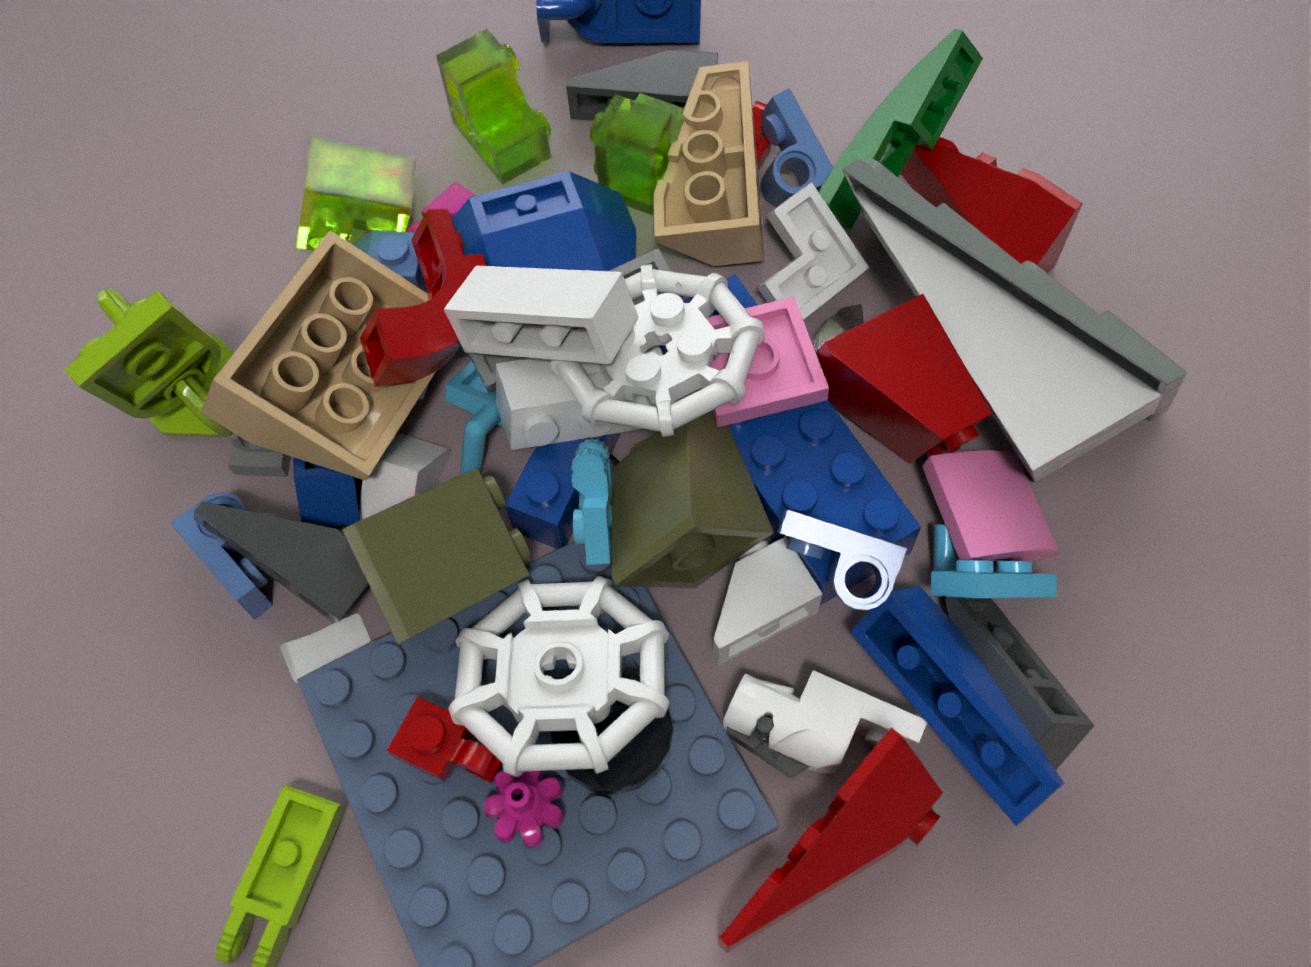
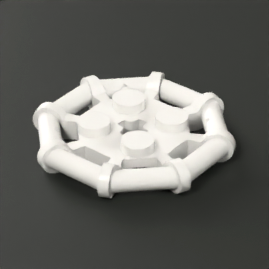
[550,264,765,437]
[449,576,670,777]

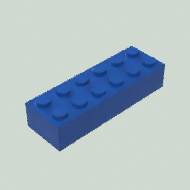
[659,274,921,605]

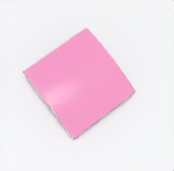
[922,450,1059,562]

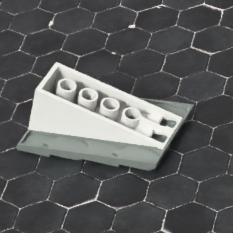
[842,158,1188,483]

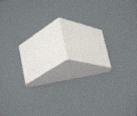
[359,434,451,521]

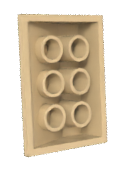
[201,230,435,481]

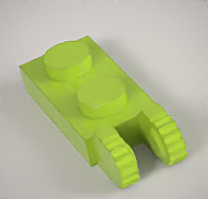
[215,785,345,967]

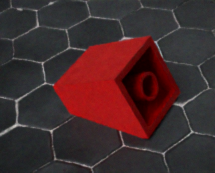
[816,294,992,464]

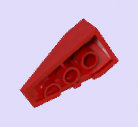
[901,137,1083,273]
[718,727,943,953]

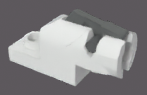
[723,670,927,778]

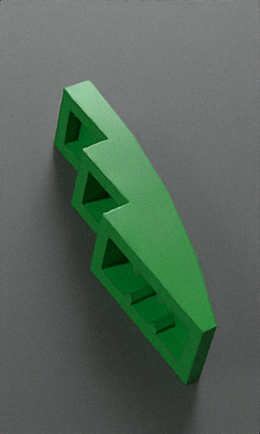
[819,29,983,229]

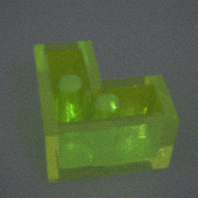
[436,29,552,185]
[590,93,684,216]
[296,137,416,252]

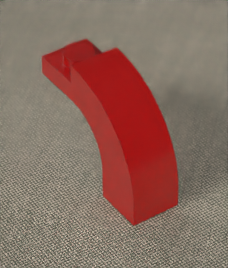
[360,209,486,387]

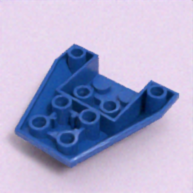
[451,171,637,271]

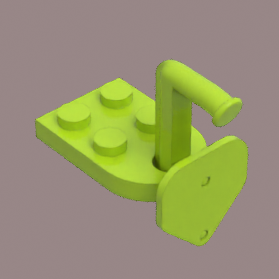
[64,289,234,437]

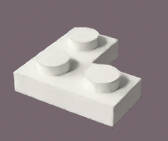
[757,182,869,320]

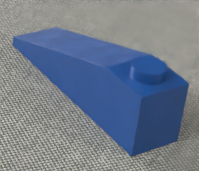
[505,432,622,549]
[850,586,1065,826]

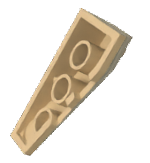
[653,61,765,266]

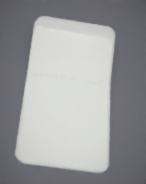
[280,614,372,683]

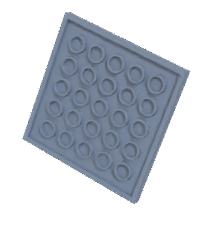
[297,541,779,967]

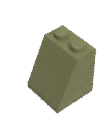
[611,412,774,588]
[342,468,532,644]

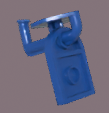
[536,0,701,43]

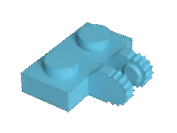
[571,437,614,565]

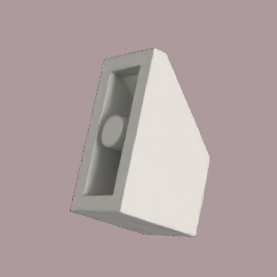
[713,536,823,666]

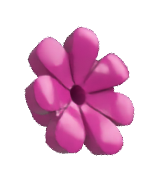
[484,770,565,848]

